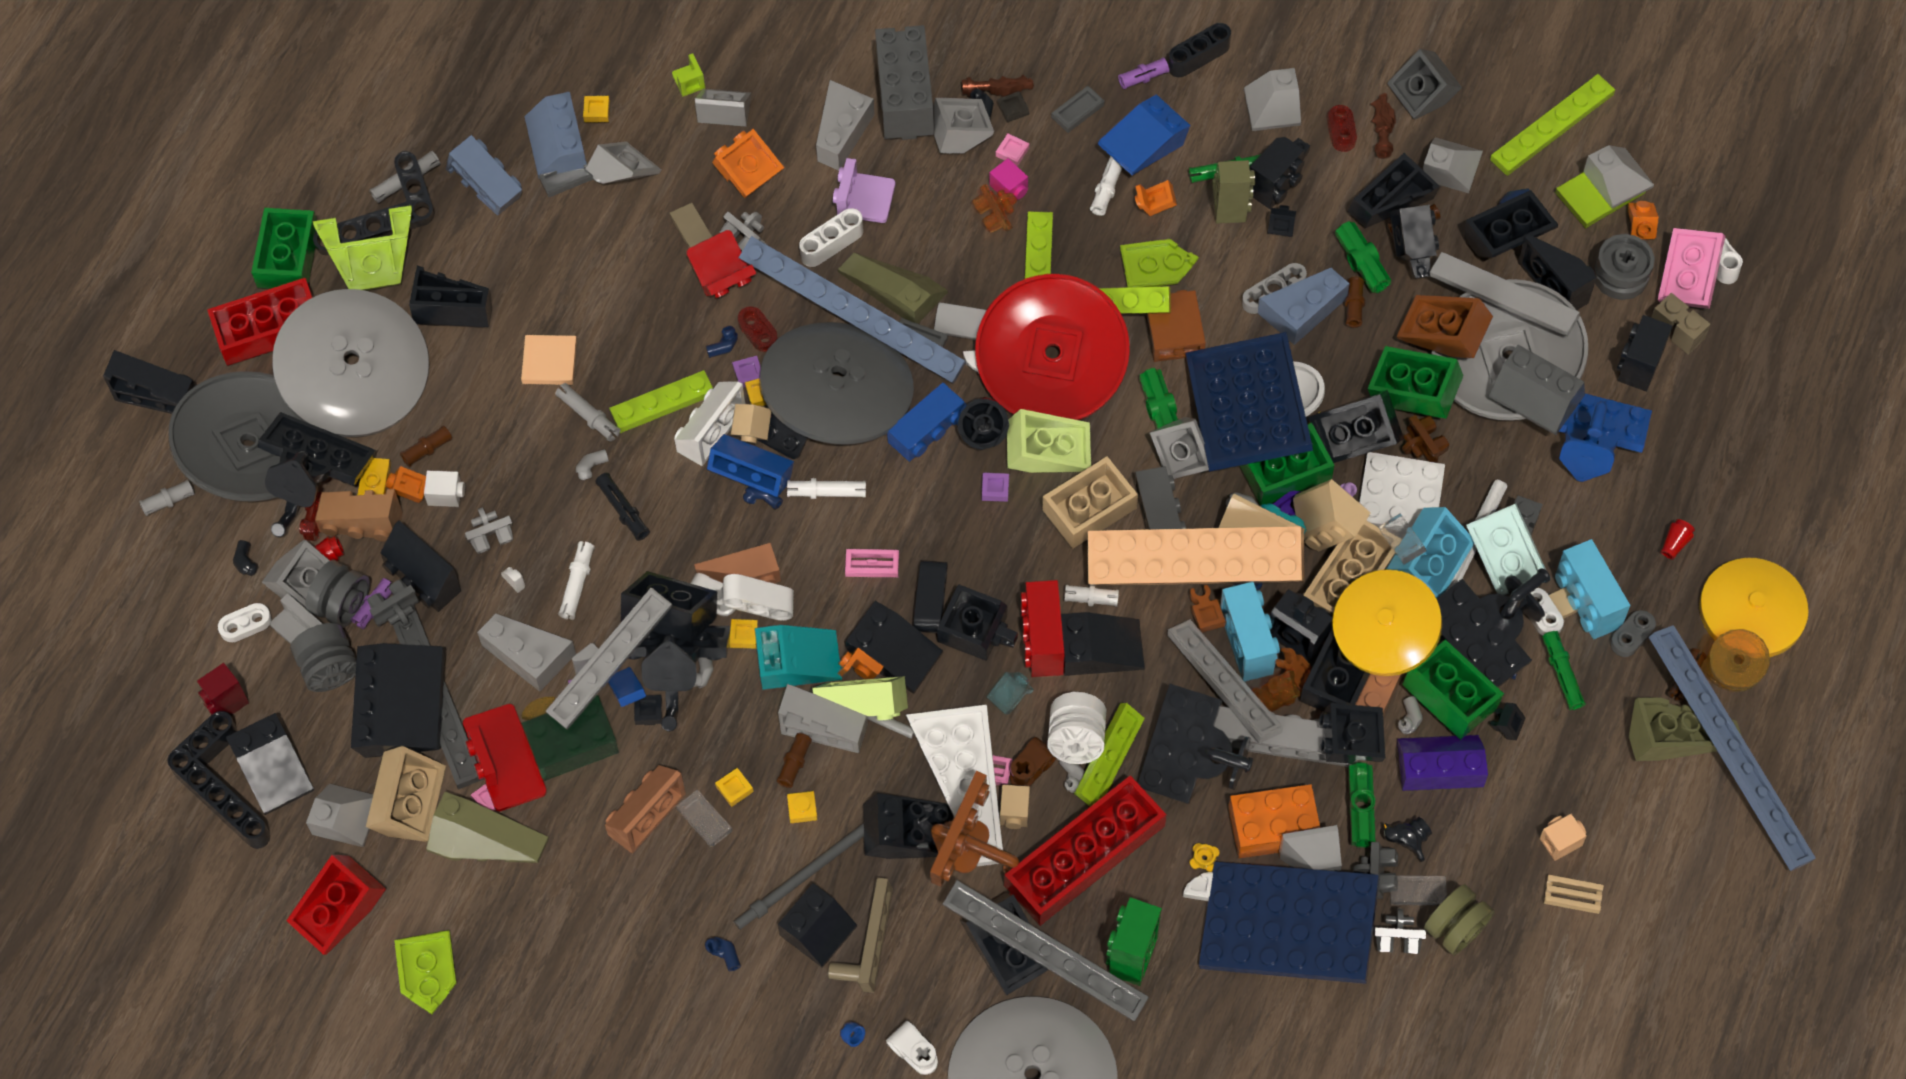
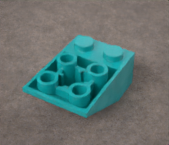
[755,625,842,690]

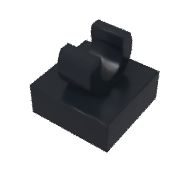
[1268,205,1296,237]
[634,695,662,726]
[1490,702,1526,741]

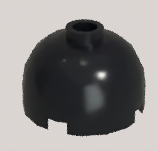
[957,397,1009,450]

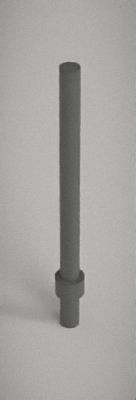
[734,823,864,930]

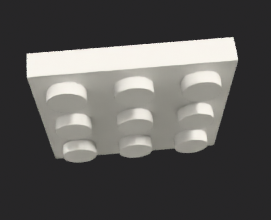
[1359,452,1445,533]

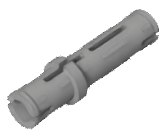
[369,151,441,203]
[555,383,620,441]

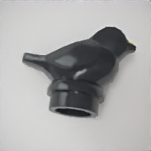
[1383,817,1432,862]

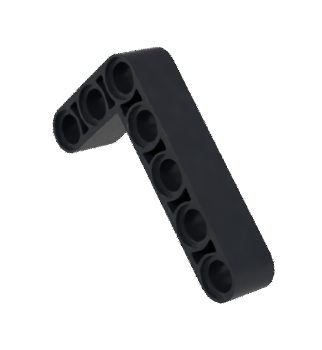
[313,151,434,256]
[167,711,271,849]

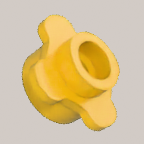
[1190,843,1220,872]

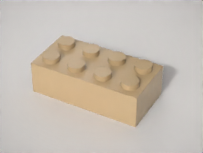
[1304,520,1403,627]

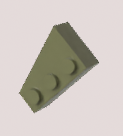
[1212,160,1255,224]

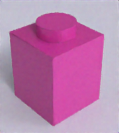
[989,158,1028,204]

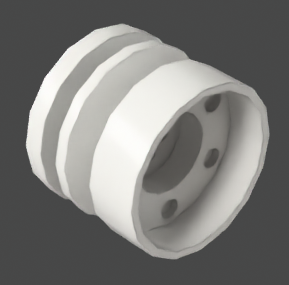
[1048,692,1107,764]

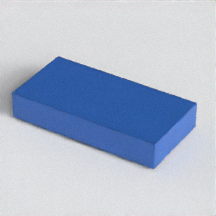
[608,667,646,707]

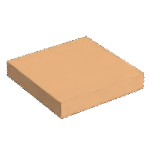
[521,335,577,385]

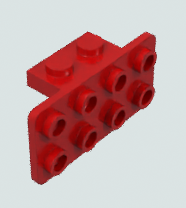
[463,704,547,812]

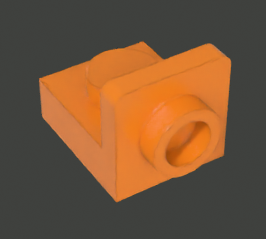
[385,466,426,503]
[837,648,884,679]

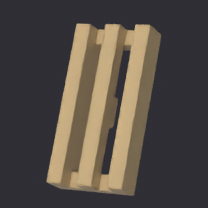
[1544,875,1604,914]

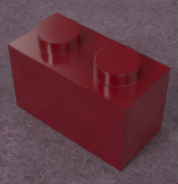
[197,662,249,716]

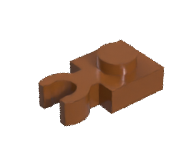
[1190,585,1226,633]
[1275,648,1313,692]

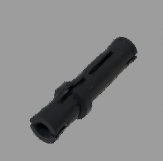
[595,472,650,541]

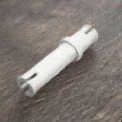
[1090,156,1122,216]
[787,478,866,499]
[558,541,595,620]

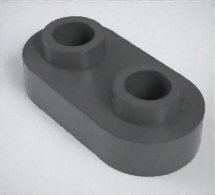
[1611,610,1656,657]

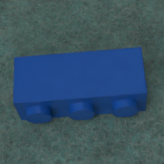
[887,383,965,462]
[707,434,794,497]

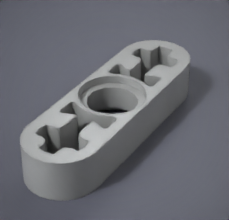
[1242,263,1307,314]

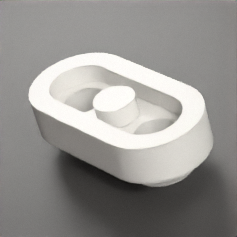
[1529,588,1564,636]
[218,603,271,642]

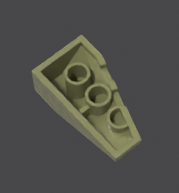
[838,253,948,324]
[1629,698,1741,761]
[426,792,549,863]

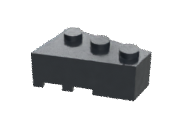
[1347,153,1441,228]
[409,265,492,327]
[103,350,195,414]

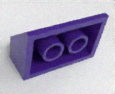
[1397,735,1488,791]

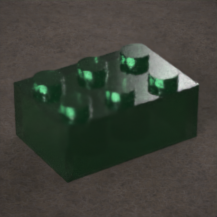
[521,694,619,782]

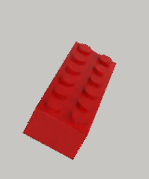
[1004,775,1167,926]

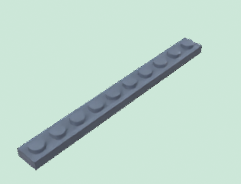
[739,236,966,384]
[1649,625,1816,871]

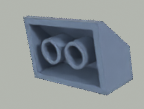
[524,92,586,178]

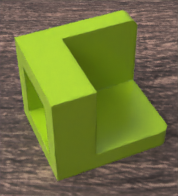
[672,53,705,97]

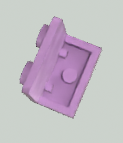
[833,158,895,223]

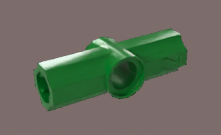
[1335,221,1391,293]
[1139,368,1178,429]
[1348,763,1376,848]

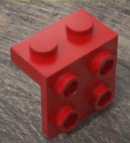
[686,230,756,298]

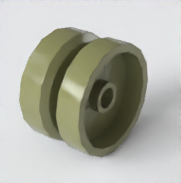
[1424,884,1495,956]

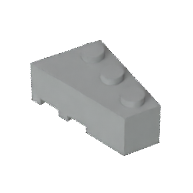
[816,80,874,171]
[477,614,576,692]
[778,684,868,753]

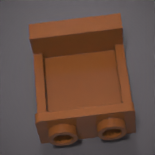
[1147,290,1206,362]

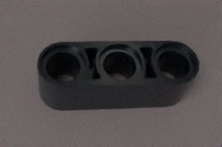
[1168,23,1231,77]
[914,560,948,633]

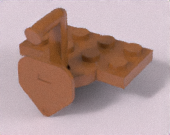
[930,771,1019,887]

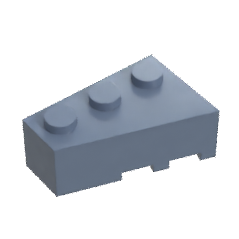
[446,135,522,215]
[1258,268,1350,345]

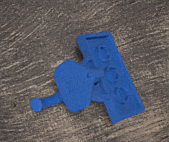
[1559,394,1652,482]

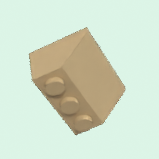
[1293,479,1371,552]
[1219,494,1305,530]
[366,746,446,842]

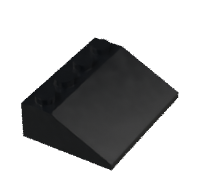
[351,643,445,758]

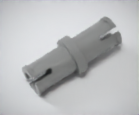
[139,480,195,516]

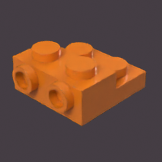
[712,129,784,198]

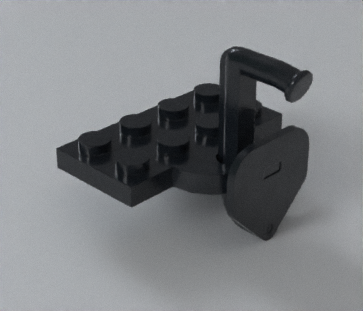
[257,412,376,537]
[1436,568,1550,688]
[628,626,731,732]
[1138,684,1253,804]

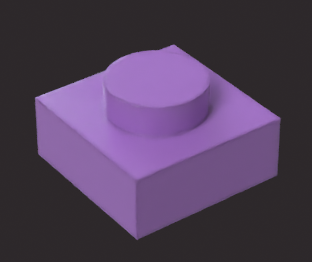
[732,356,761,388]
[982,473,1009,502]

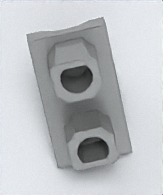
[720,212,768,251]
[465,507,513,554]

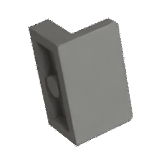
[270,593,322,644]

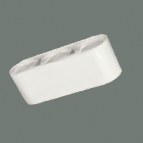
[799,208,863,267]
[722,574,794,620]

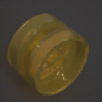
[1706,629,1770,692]

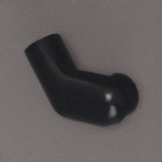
[233,540,258,576]

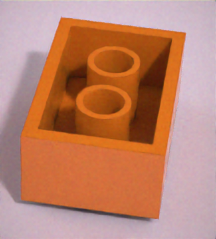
[1229,784,1320,859]

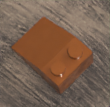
[1397,295,1493,358]

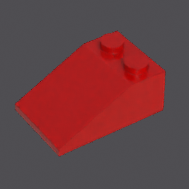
[286,855,386,955]

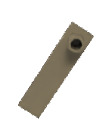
[828,878,893,993]

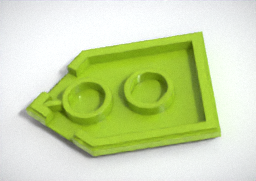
[1120,239,1199,288]
[394,930,457,1014]

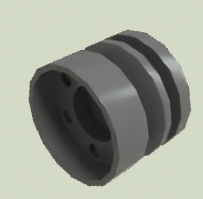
[290,623,356,692]

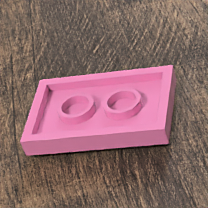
[1658,228,1725,309]

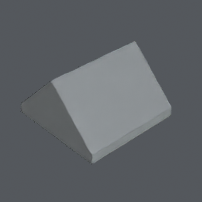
[695,89,751,127]
[1150,417,1209,479]

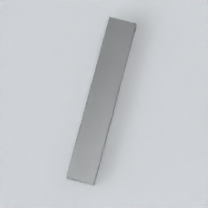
[1430,252,1580,337]
[546,588,673,730]
[1168,619,1283,743]

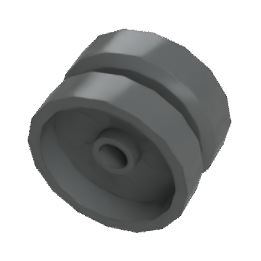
[1594,234,1655,300]
[306,560,370,628]

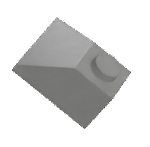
[1244,68,1301,131]
[934,98,994,154]
[1423,137,1483,193]
[586,142,662,184]
[1584,145,1654,209]
[262,540,330,614]
[306,784,373,847]
[1279,825,1342,872]

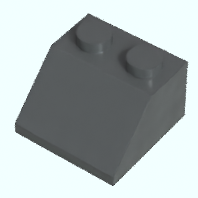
[1387,49,1462,119]

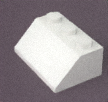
[674,382,745,466]

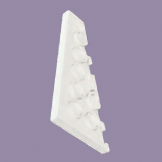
[906,705,1003,866]

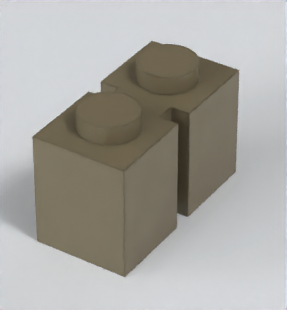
[1651,293,1711,355]

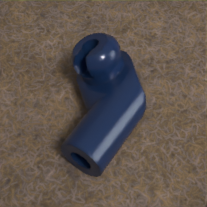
[706,326,738,358]
[705,937,741,971]

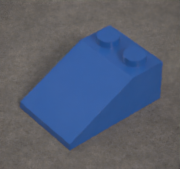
[1098,94,1190,175]

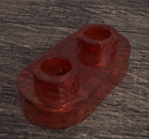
[1327,105,1357,152]
[738,306,778,352]
[299,492,322,541]

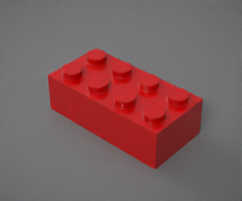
[207,278,313,366]

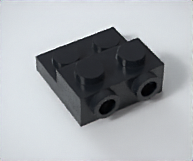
[1319,703,1385,764]

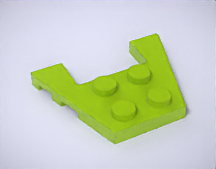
[313,206,412,291]

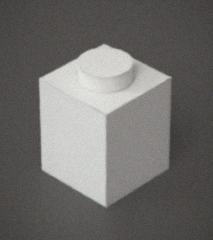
[424,471,465,507]

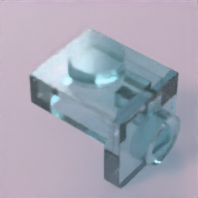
[987,672,1034,714]

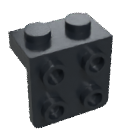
[757,406,808,459]

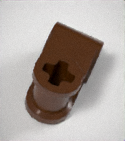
[1009,737,1056,787]

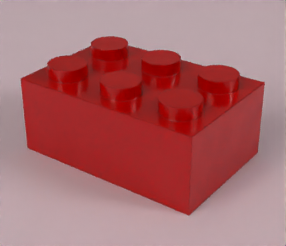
[1021,580,1064,677]

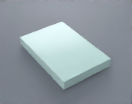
[1467,503,1547,595]

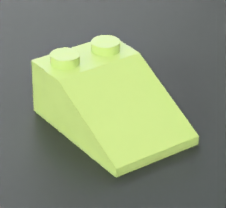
[1007,409,1091,473]
[813,676,908,720]

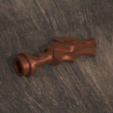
[961,74,1034,97]
[1370,93,1396,159]

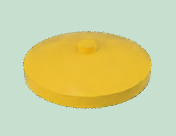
[1699,558,1808,659]
[1333,570,1442,676]

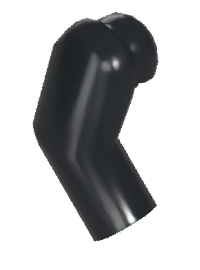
[970,88,994,120]

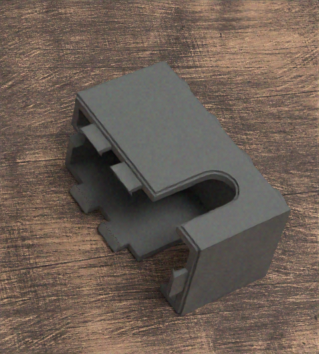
[875,25,934,140]

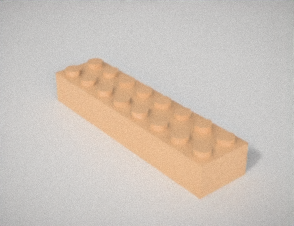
[1088,527,1304,586]

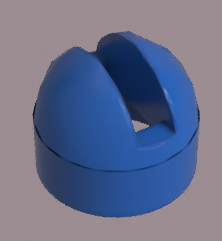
[840,1022,865,1047]

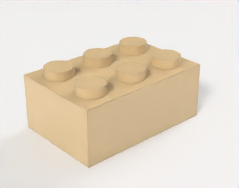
[1043,456,1138,548]

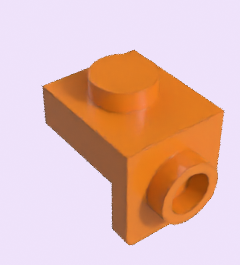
[1135,180,1177,216]
[1628,201,1659,239]

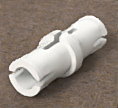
[1064,585,1119,607]

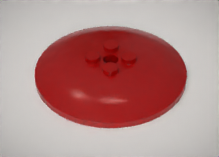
[975,274,1130,420]

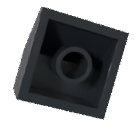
[778,883,857,968]

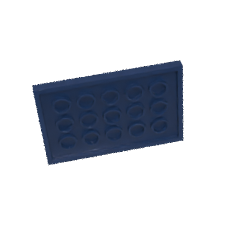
[1186,332,1313,472]
[1199,862,1380,984]

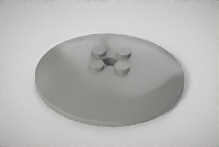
[1432,279,1588,420]
[272,289,429,437]
[948,997,1118,1079]

